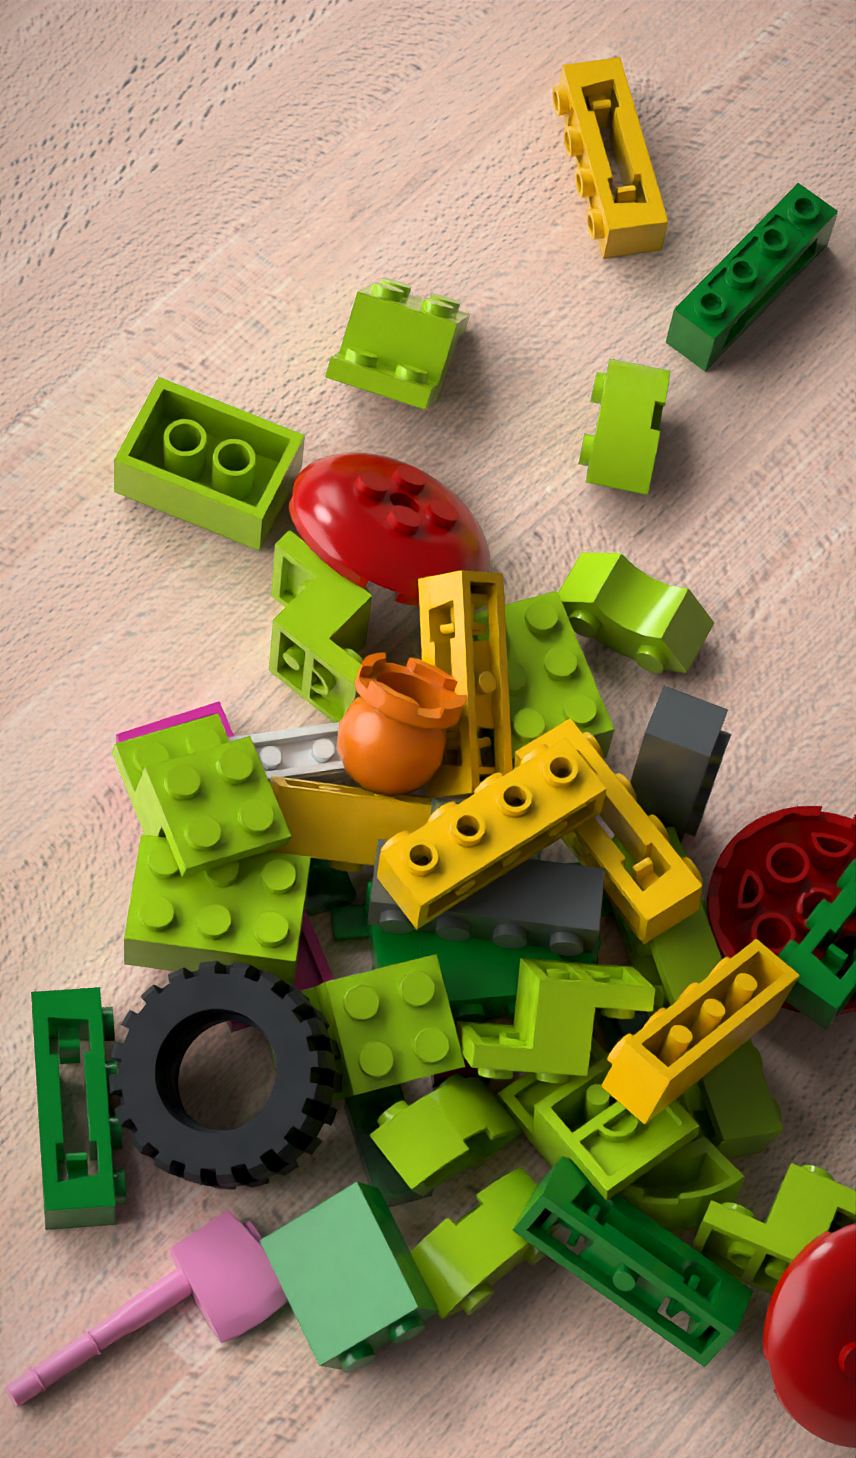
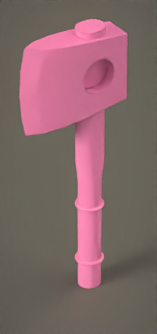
[4,1210,288,1407]

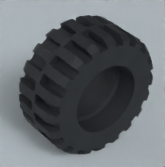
[109,961,343,1190]

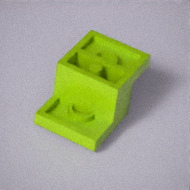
[325,278,470,410]
[269,530,372,723]
[112,713,292,877]
[267,954,465,1101]
[456,958,655,1083]
[498,1036,699,1201]
[691,1163,856,1295]

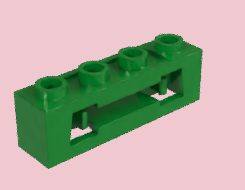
[666,183,838,372]
[778,859,856,1031]
[31,987,126,1230]
[512,1155,753,1367]

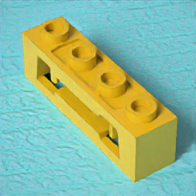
[552,57,668,258]
[418,570,513,799]
[514,718,703,945]

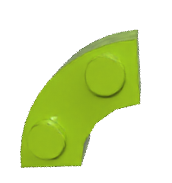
[578,358,670,495]
[558,552,714,673]
[370,1072,523,1197]
[617,1136,745,1231]
[410,1167,561,1319]

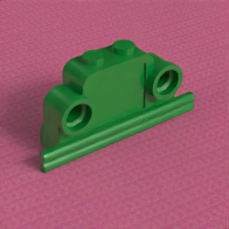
[331,862,614,1026]

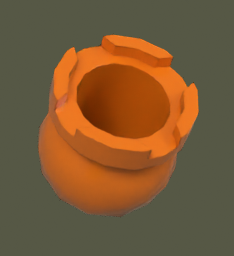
[337,653,468,796]

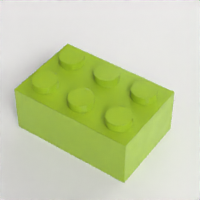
[114,376,305,551]
[472,590,615,770]
[124,834,311,986]

